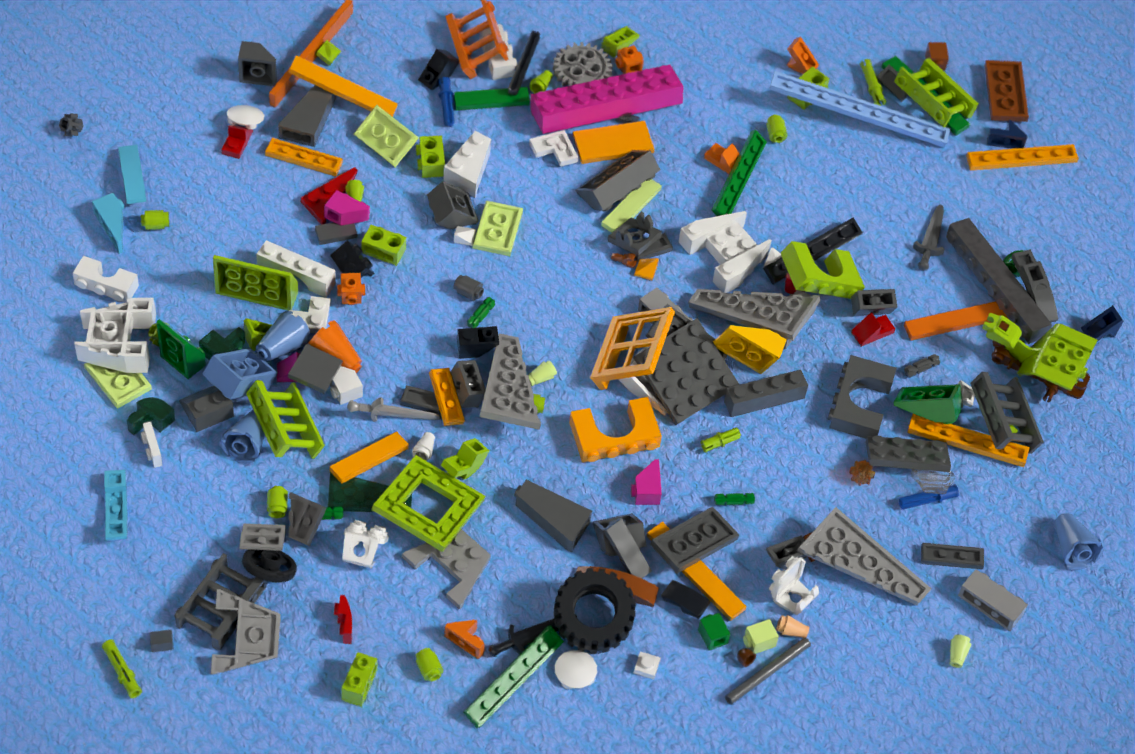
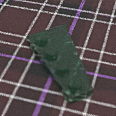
[328,472,412,512]

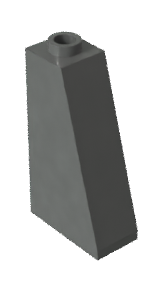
[278,85,336,147]
[514,479,592,553]

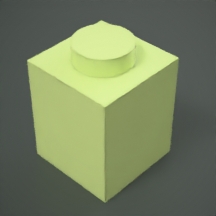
[743,619,779,654]

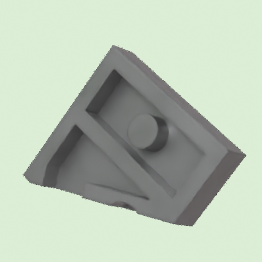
[289,492,327,546]

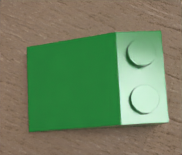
[156,319,206,379]
[893,384,963,424]

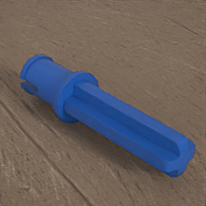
[439,77,455,127]
[899,484,959,510]

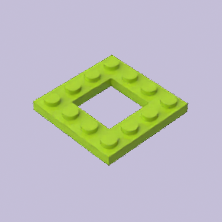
[372,455,485,552]

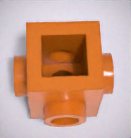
[615,45,644,74]
[337,273,365,305]

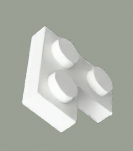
[529,130,578,167]
[288,296,331,334]

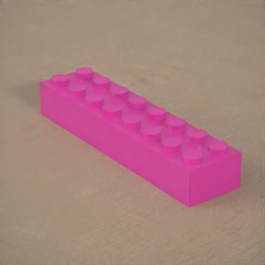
[531,64,683,134]

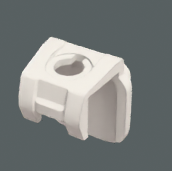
[342,520,389,568]
[769,556,819,615]

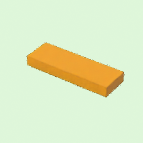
[429,368,465,426]

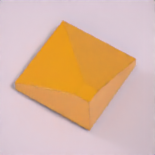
[634,258,659,281]

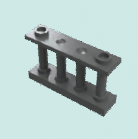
[970,372,1044,454]
[174,553,267,651]

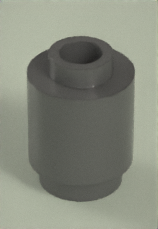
[454,275,484,301]

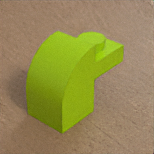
[441,438,490,480]

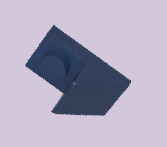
[987,120,1027,149]
[1081,305,1124,341]

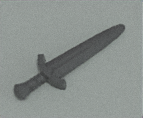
[913,205,944,271]

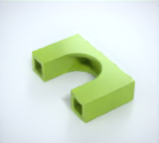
[780,241,865,299]

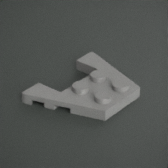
[402,529,491,610]
[210,589,281,675]

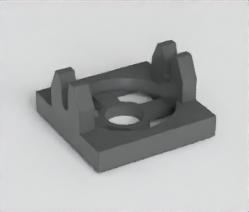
[608,212,662,256]

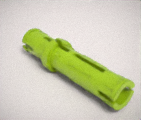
[860,59,886,106]
[101,639,142,698]

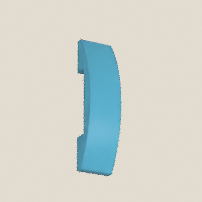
[104,470,128,540]

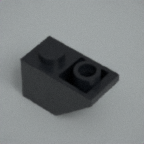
[418,49,460,90]
[457,326,499,359]

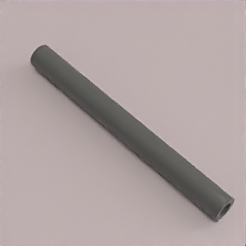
[725,637,811,705]

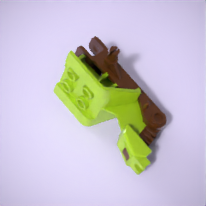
[982,313,1098,402]

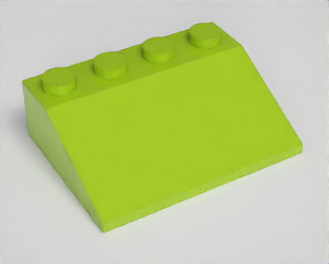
[213,255,298,310]

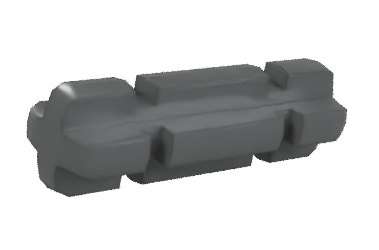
[904,354,940,378]

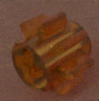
[849,460,876,486]

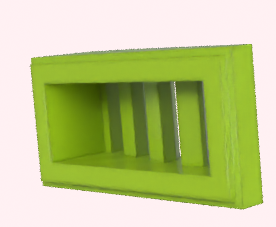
[601,26,640,57]

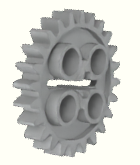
[553,42,613,86]

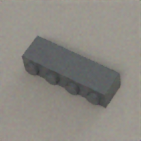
[724,369,808,417]

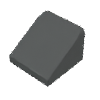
[150,629,174,652]

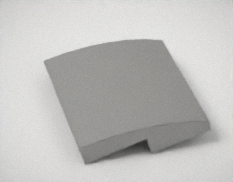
[240,523,285,551]

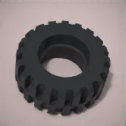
[554,568,636,654]

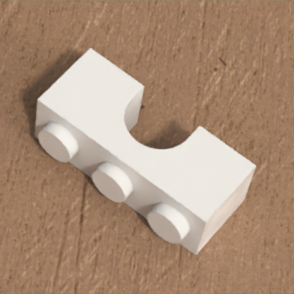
[479,24,517,80]
[73,256,139,303]

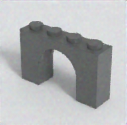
[828,355,897,439]

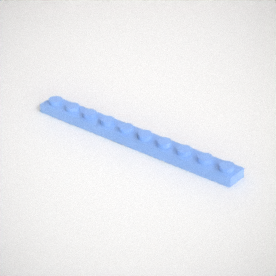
[769,71,950,147]

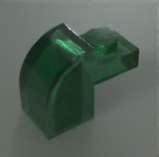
[199,327,245,361]
[127,397,175,435]

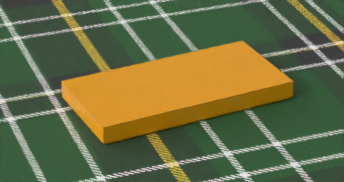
[573,121,655,164]

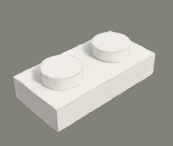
[140,422,162,468]

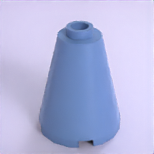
[256,311,310,361]
[221,410,265,463]
[1054,513,1104,570]

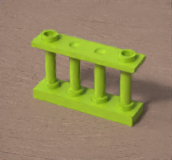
[894,58,979,128]
[246,380,325,459]

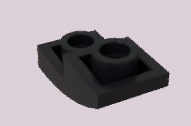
[661,580,710,619]

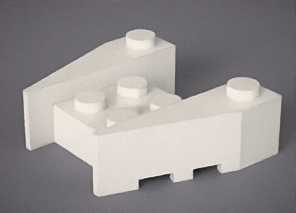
[679,211,771,293]
[74,298,156,373]

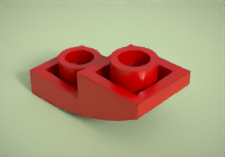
[334,595,352,644]

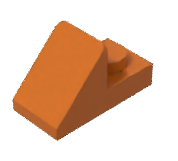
[787,37,819,74]
[704,143,739,174]
[444,620,485,659]

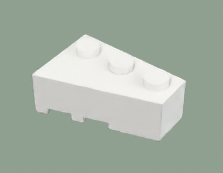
[443,131,491,198]

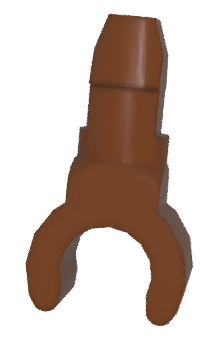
[611,253,637,268]

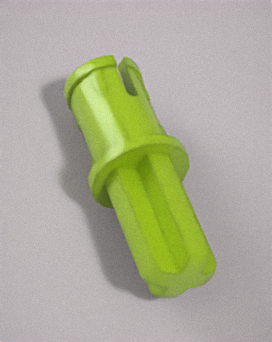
[700,427,741,453]

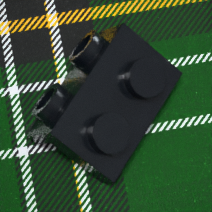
[330,240,375,277]

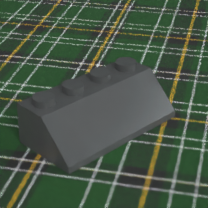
[575,150,660,211]

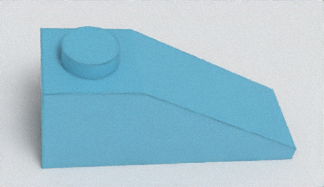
[92,193,124,254]

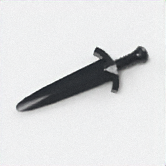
[488,614,577,657]

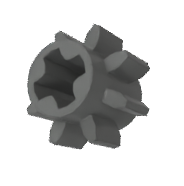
[59,113,83,137]

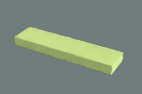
[601,179,662,233]

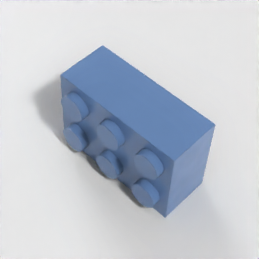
[203,348,277,399]

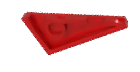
[300,167,358,225]

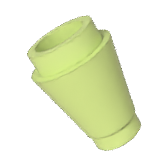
[528,361,557,386]
[950,635,971,668]

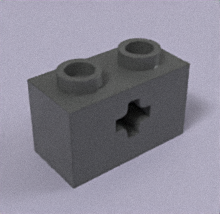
[851,289,897,316]
[451,360,486,408]

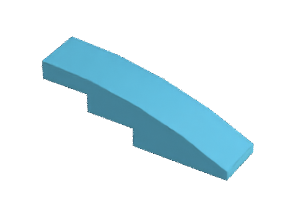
[118,145,147,204]

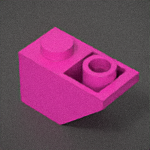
[324,190,370,226]

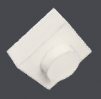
[634,652,661,680]

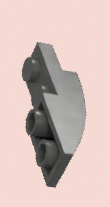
[1011,249,1058,322]

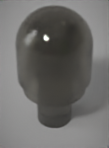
[614,112,640,124]

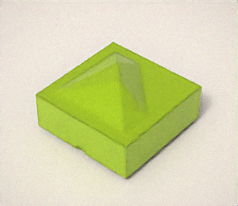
[315,40,341,66]

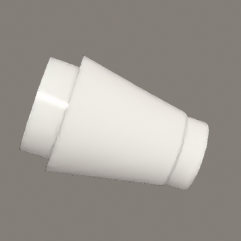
[412,432,435,461]

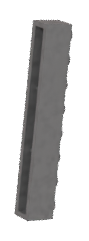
[946,218,1052,344]

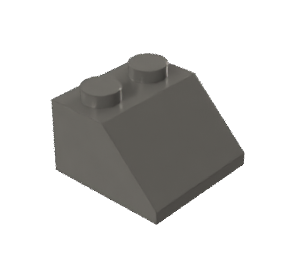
[238,41,277,86]
[427,181,479,229]
[179,386,234,432]
[592,513,646,556]

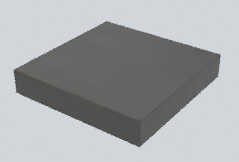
[288,344,343,394]

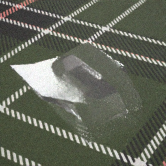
[911,469,955,494]

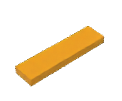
[265,138,343,176]
[330,431,409,484]

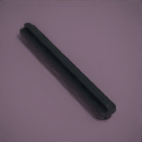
[508,31,540,96]

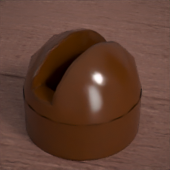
[737,648,756,667]

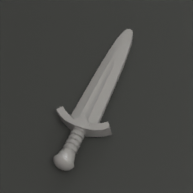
[347,397,440,422]

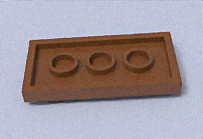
[984,60,1029,122]

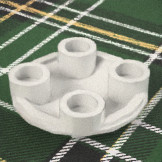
[227,105,264,129]
[555,650,597,689]

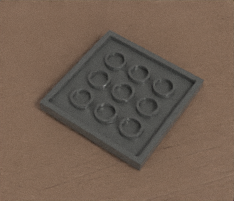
[633,318,739,425]

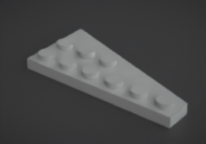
[688,289,820,341]
[480,333,541,430]
[797,507,931,605]

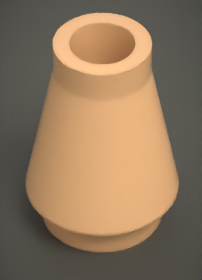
[776,615,809,638]

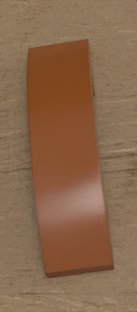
[576,566,659,607]

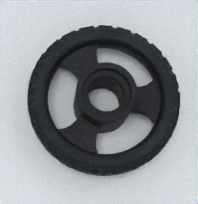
[242,549,297,583]

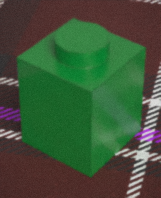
[698,613,730,651]

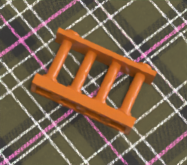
[445,0,509,79]

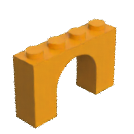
[569,397,662,462]

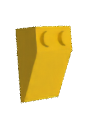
[713,325,786,374]

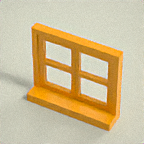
[590,307,675,390]

